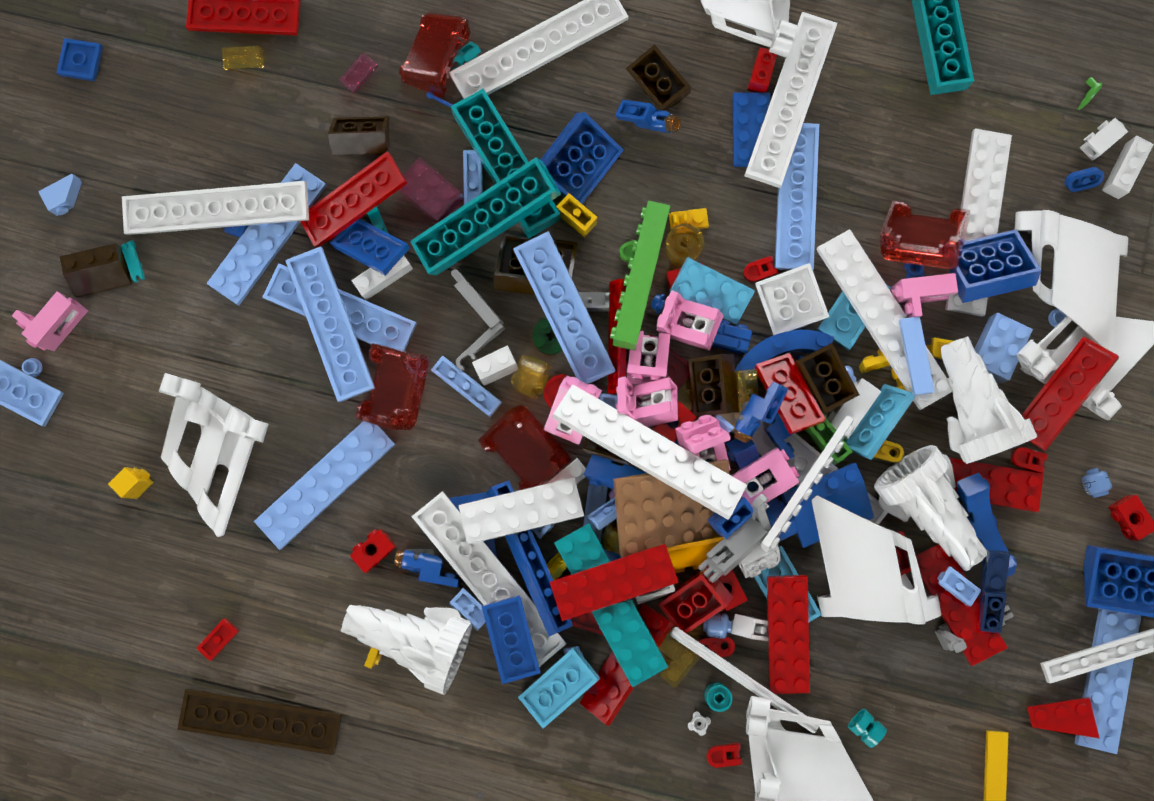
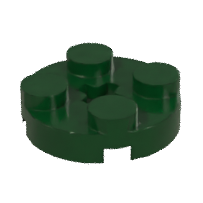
[532,318,563,355]

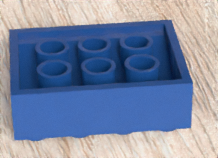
[540,112,624,204]
[943,229,1042,303]
[780,463,875,548]
[1084,545,1154,618]

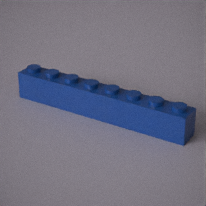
[486,480,573,637]

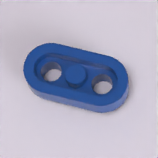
[1064,167,1104,192]

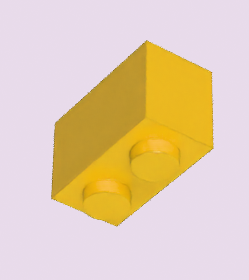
[556,193,597,238]
[108,467,154,499]

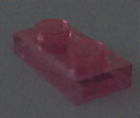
[339,53,378,94]

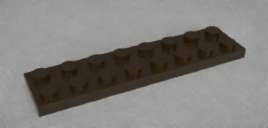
[177,689,342,755]

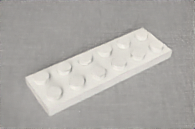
[459,477,584,545]

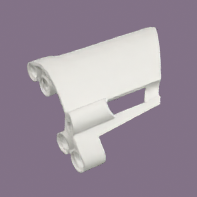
[700,0,798,58]
[1014,210,1128,352]
[1017,316,1154,420]
[812,495,942,624]
[746,696,873,801]

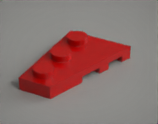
[1026,697,1100,739]

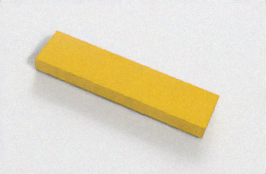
[983,730,1008,801]

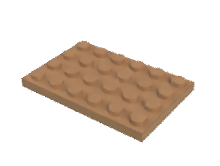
[613,459,729,558]

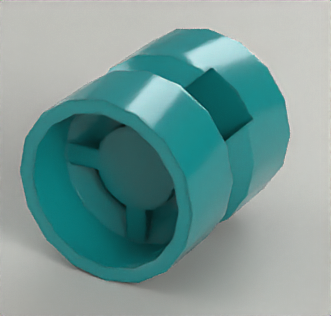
[703,682,733,712]
[848,709,887,748]

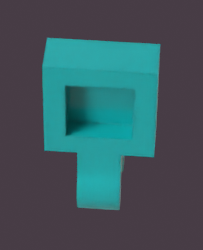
[448,41,481,70]

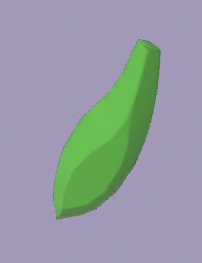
[1078,77,1102,110]

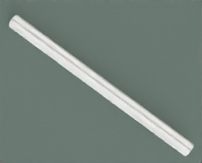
[670,627,819,733]

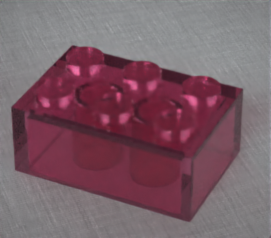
[398,157,464,224]

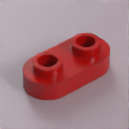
[697,636,735,658]

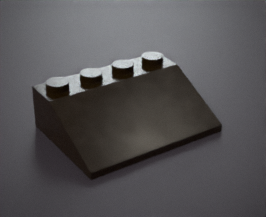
[494,233,577,295]

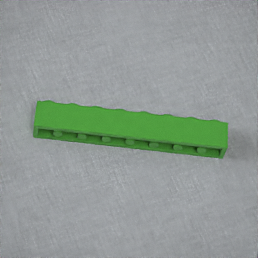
[610,201,670,351]

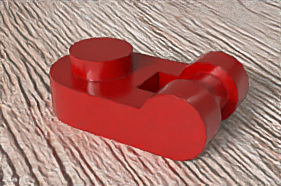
[743,256,779,283]
[1011,447,1048,474]
[706,742,743,768]

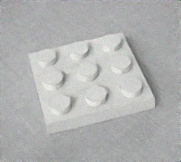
[755,263,829,335]

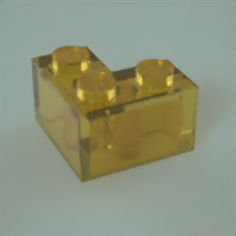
[659,631,700,688]

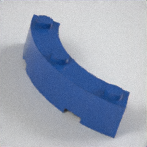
[735,330,834,385]
[726,434,798,542]
[583,454,645,489]
[957,473,1017,577]

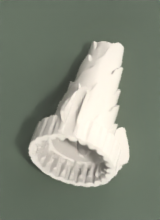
[941,336,1037,464]
[874,445,987,571]
[341,605,472,695]

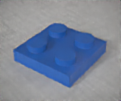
[56,38,103,82]

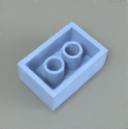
[974,313,1033,384]

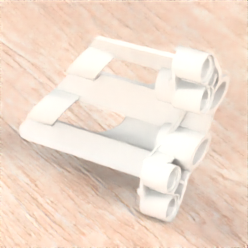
[159,373,269,537]

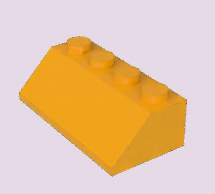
[667,536,724,573]

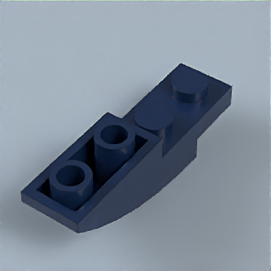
[979,550,1010,633]

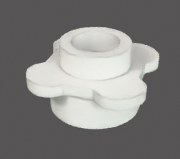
[688,712,711,736]

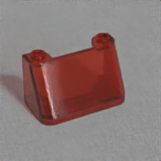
[399,12,471,98]
[880,201,970,269]
[355,343,429,430]
[478,405,571,490]

